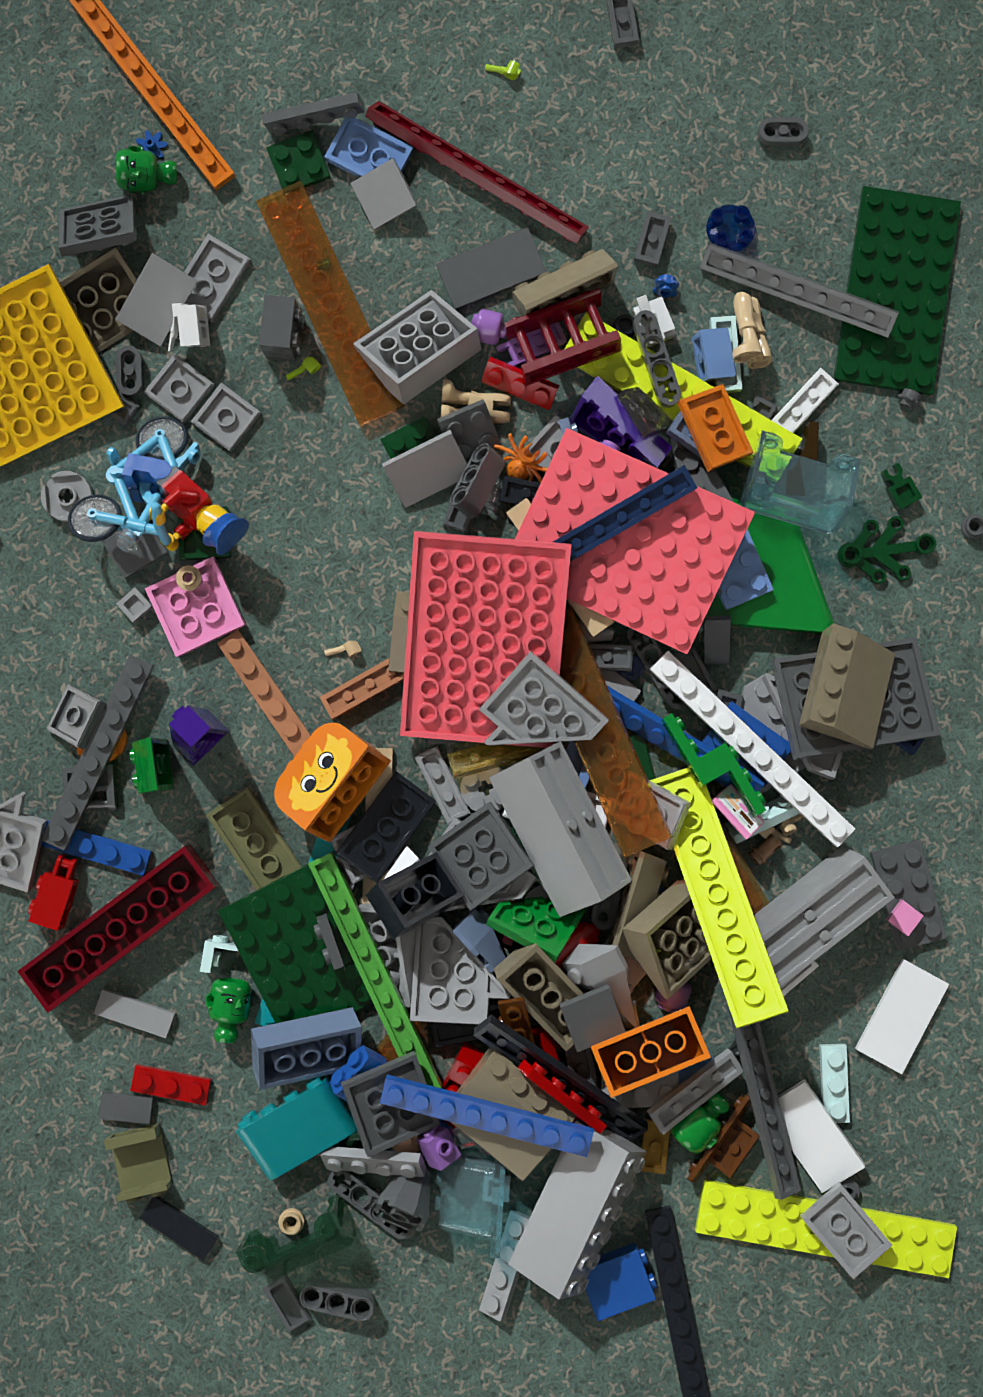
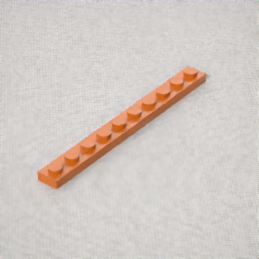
[68,0,236,191]

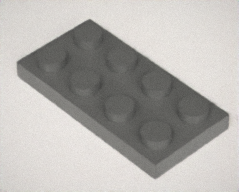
[870,839,947,951]

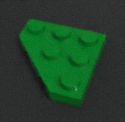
[486,896,588,963]

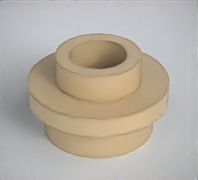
[176,565,202,591]
[278,1208,305,1235]

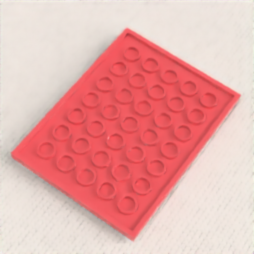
[515,428,755,655]
[400,531,571,748]

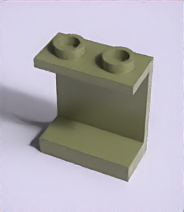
[104,1123,173,1203]

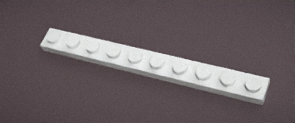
[650,651,855,847]

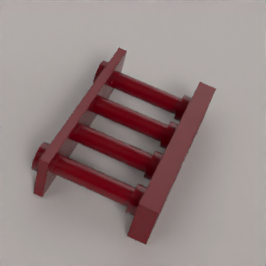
[504,288,621,386]

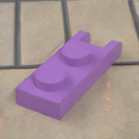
[496,322,568,367]

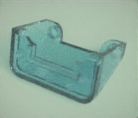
[741,430,861,534]

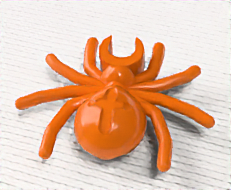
[494,433,548,483]

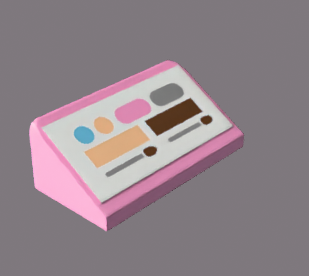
[712,784,764,839]

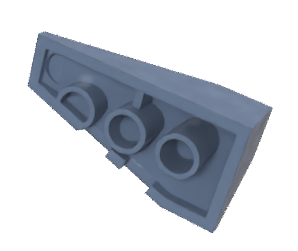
[452,908,506,975]

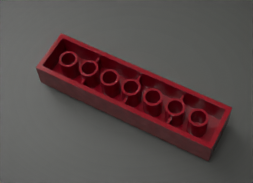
[17,845,220,1013]

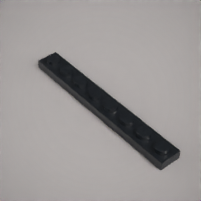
[473,1015,648,1142]
[645,1205,709,1397]

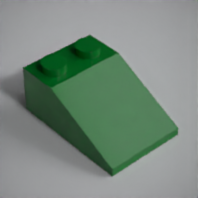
[130,738,174,794]

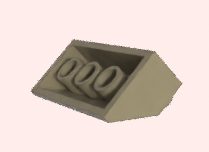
[512,249,618,317]
[607,851,669,960]
[494,943,584,1051]

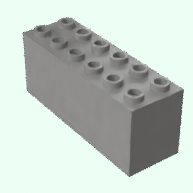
[489,741,632,917]
[754,846,895,987]
[508,1120,647,1300]

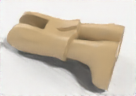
[732,292,772,369]
[440,379,511,424]

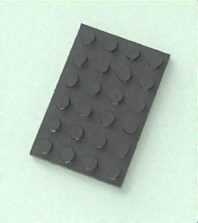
[771,638,940,760]

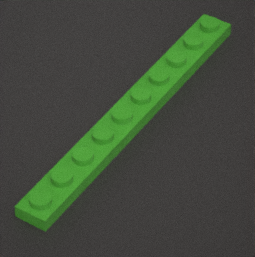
[308,852,443,1088]

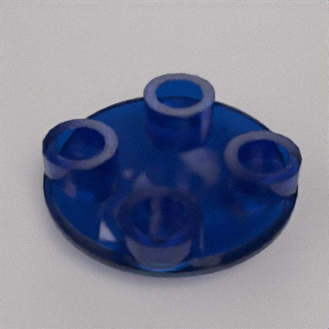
[706,205,756,252]

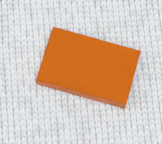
[677,384,754,472]

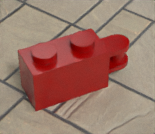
[28,854,80,931]

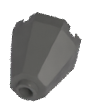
[374,1165,431,1231]

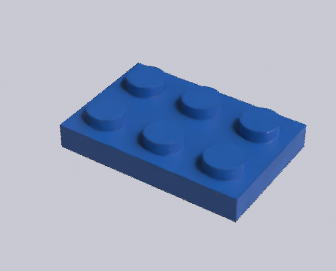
[702,701,791,787]

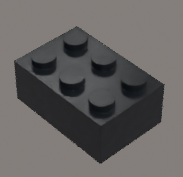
[365,852,464,940]

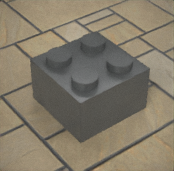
[259,295,305,362]

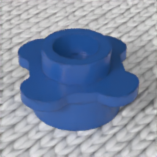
[653,274,679,298]

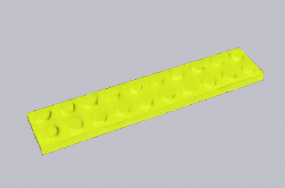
[564,312,802,483]
[650,768,789,1029]
[695,1179,957,1278]

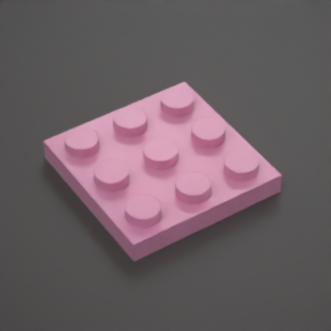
[145,557,246,657]

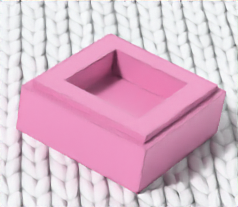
[886,900,923,936]

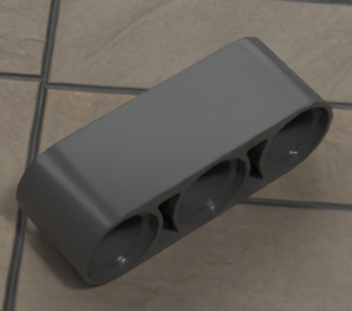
[450,443,505,519]
[300,1278,375,1321]

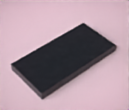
[335,771,436,884]

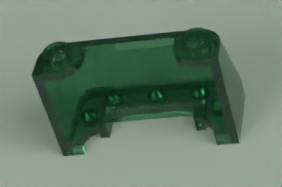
[236,1194,356,1279]

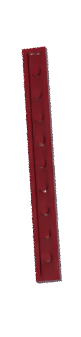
[365,101,589,244]

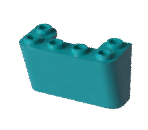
[235,1074,357,1180]

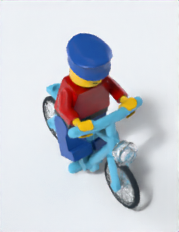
[68,417,249,555]

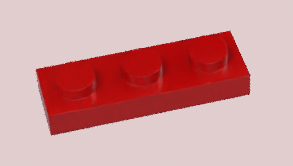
[481,357,560,410]
[130,1064,212,1105]

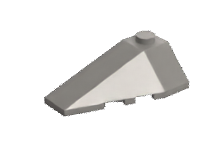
[358,903,416,1007]
[562,944,640,1029]

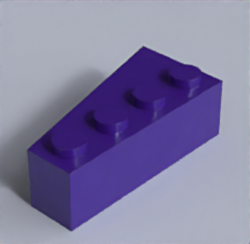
[569,376,672,468]
[169,705,229,766]

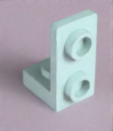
[200,935,238,973]

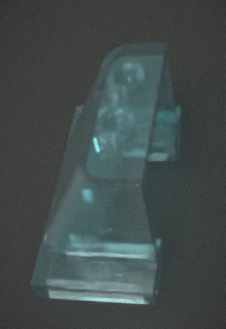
[435,1149,505,1258]

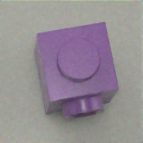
[416,1126,461,1171]

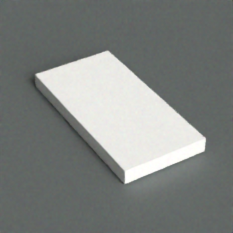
[855,959,949,1074]
[778,1079,865,1193]

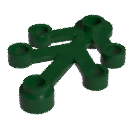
[837,516,937,584]

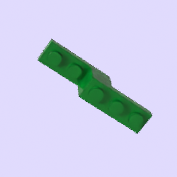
[661,713,766,817]

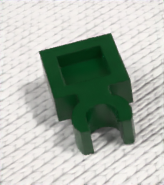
[881,463,923,511]

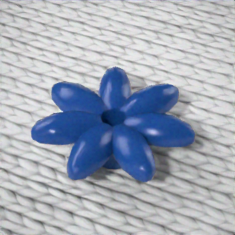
[136,130,168,158]

